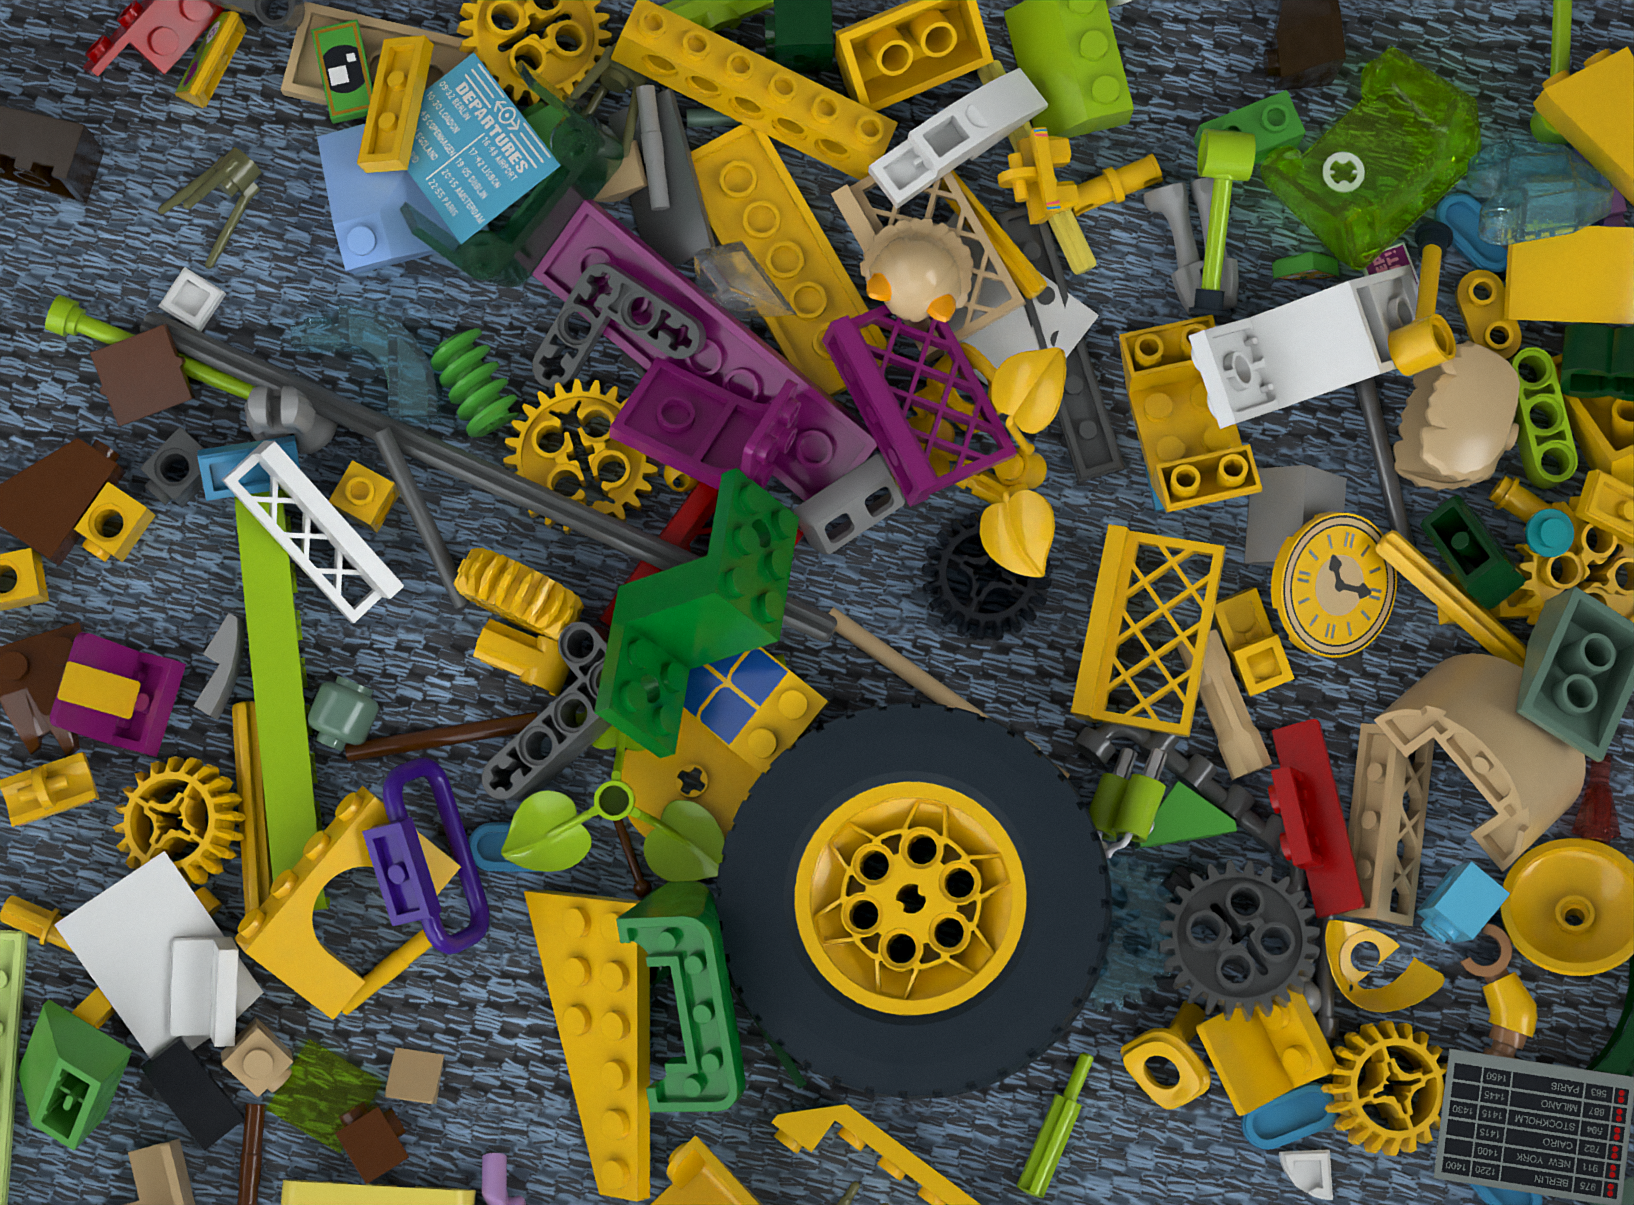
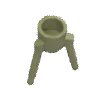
[571,43,649,158]
[158,147,262,269]

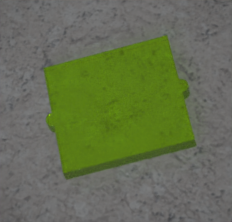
[266,1039,383,1153]

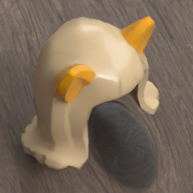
[860,217,974,323]

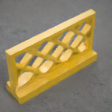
[1071,524,1226,737]

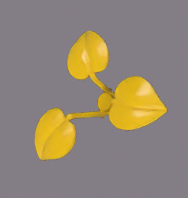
[907,347,1066,578]

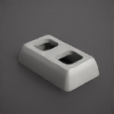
[793,452,905,554]

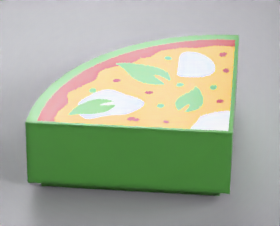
[1272,251,1339,281]

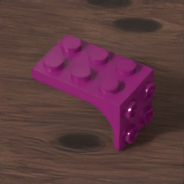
[609,357,801,490]

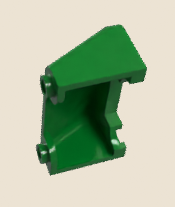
[616,881,746,1112]

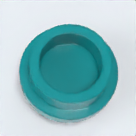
[1525,509,1574,558]

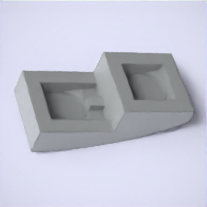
[193,613,245,720]

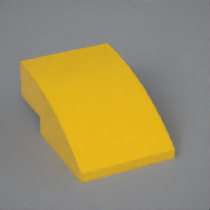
[1504,223,1634,324]

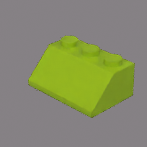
[1004,0,1134,138]

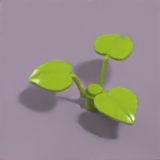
[501,708,725,882]

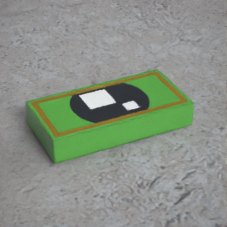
[311,19,373,124]

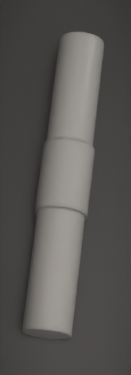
[636,85,670,211]

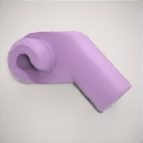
[482,1153,526,1205]

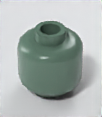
[307,676,379,751]

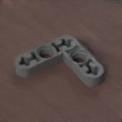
[532,263,706,388]

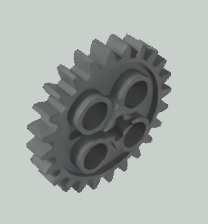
[1158,860,1320,1021]

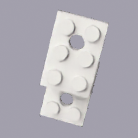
[1188,264,1418,429]

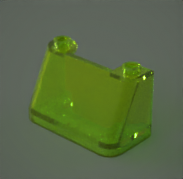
[1260,46,1482,271]

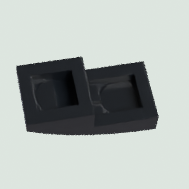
[141,1036,245,1150]

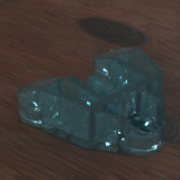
[1466,138,1614,245]

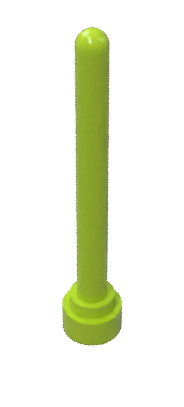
[45,294,255,400]

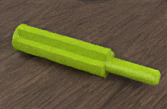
[1016,1052,1094,1198]

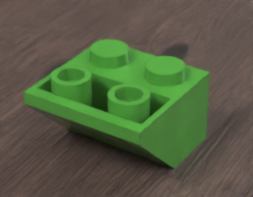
[18,999,132,1151]

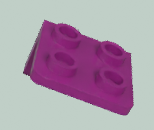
[50,632,186,757]

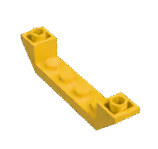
[771,1104,981,1205]

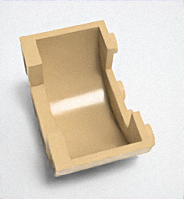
[1374,653,1586,872]

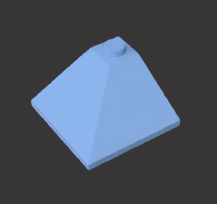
[317,124,492,275]

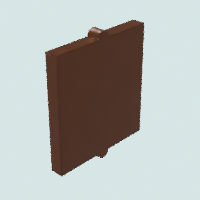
[90,324,195,427]

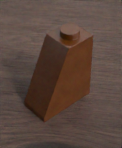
[0,438,126,566]

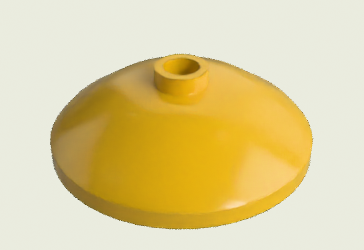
[1500,838,1634,976]

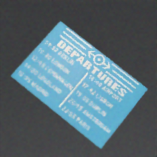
[407,52,561,244]

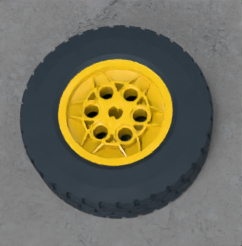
[716,702,1113,1099]

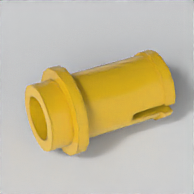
[1488,475,1552,524]

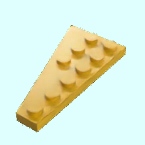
[524,890,650,1202]

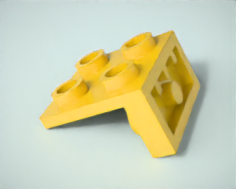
[1196,989,1338,1116]

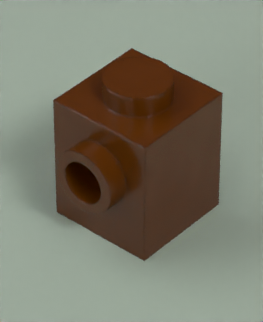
[334,1101,409,1184]

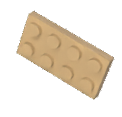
[280,1,472,106]

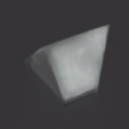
[694,241,797,319]

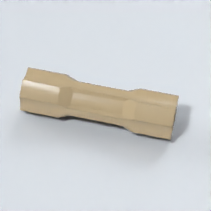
[1177,629,1272,780]

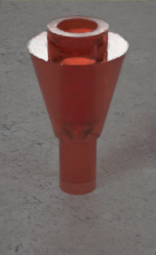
[1571,755,1621,845]

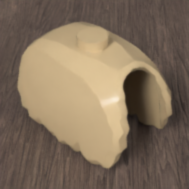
[1393,340,1520,492]

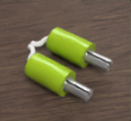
[1088,748,1167,859]

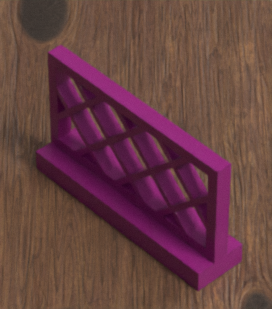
[822,305,1018,507]

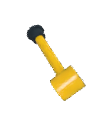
[1388,221,1456,376]

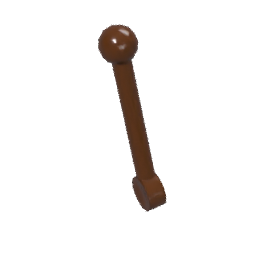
[611,819,652,898]

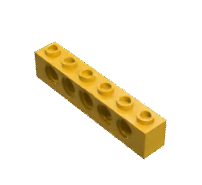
[611,0,898,180]

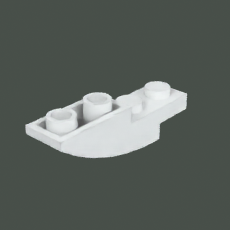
[868,68,1048,209]

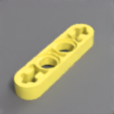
[281,1179,476,1205]

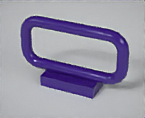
[362,757,490,955]

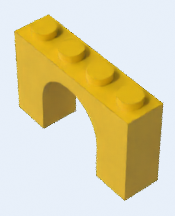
[234,785,461,1020]

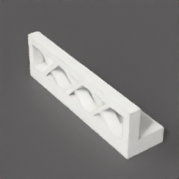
[222,441,404,623]

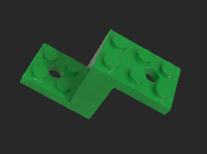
[594,468,799,758]

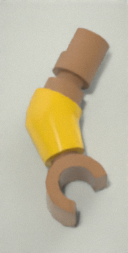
[1460,924,1538,1059]

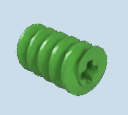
[430,328,520,438]

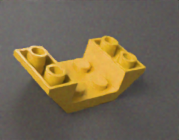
[1119,315,1262,512]

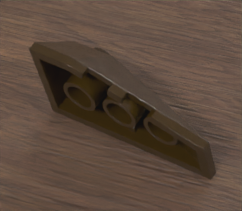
[1263,0,1346,91]

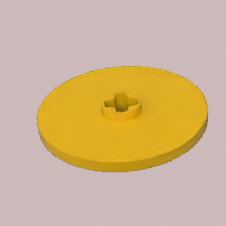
[621,710,761,840]

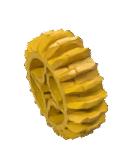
[453,548,584,642]
[112,756,246,886]
[1320,1020,1448,1156]

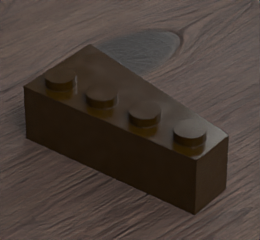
[0,105,104,204]

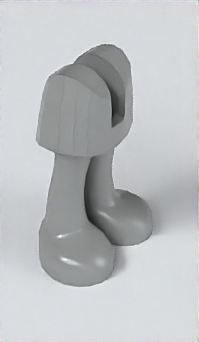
[1143,177,1239,317]
[244,386,338,454]

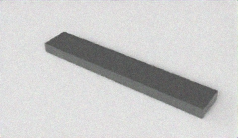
[995,205,1125,483]

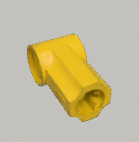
[473,618,570,697]

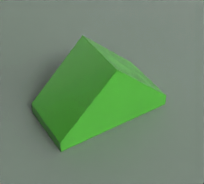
[1134,781,1237,849]

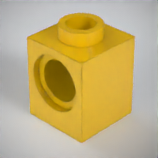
[329,460,400,533]
[74,482,156,563]
[0,548,49,611]

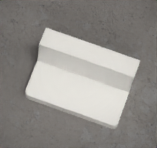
[169,937,239,1047]

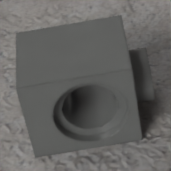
[140,427,204,508]

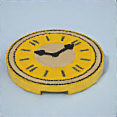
[1271,512,1397,658]

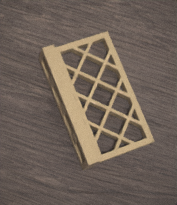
[831,171,1026,363]

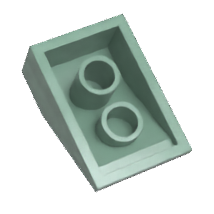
[1516,586,1634,762]

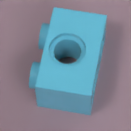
[1416,861,1510,944]

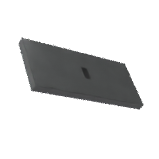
[608,88,717,268]

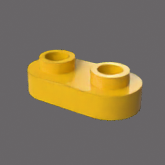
[1455,270,1522,360]

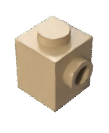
[221,1017,294,1098]

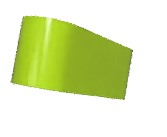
[1508,347,1578,489]

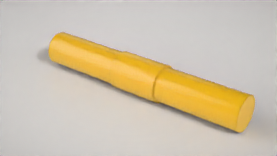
[342,929,432,1016]

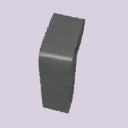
[481,622,642,802]

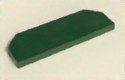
[729,974,807,1089]

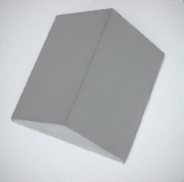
[1244,465,1347,566]

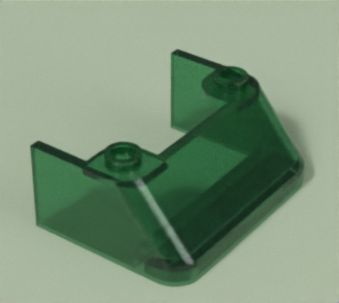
[400,60,624,288]

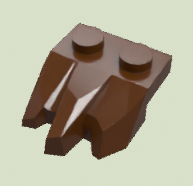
[0,622,85,757]

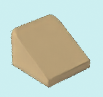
[583,140,648,202]
[384,1047,444,1104]

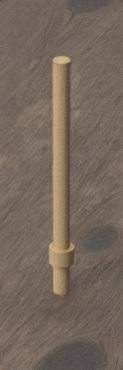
[828,607,1070,778]

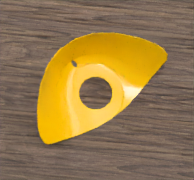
[1325,920,1445,1013]

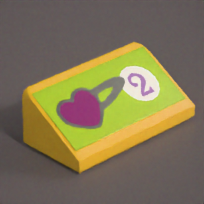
[175,11,247,108]

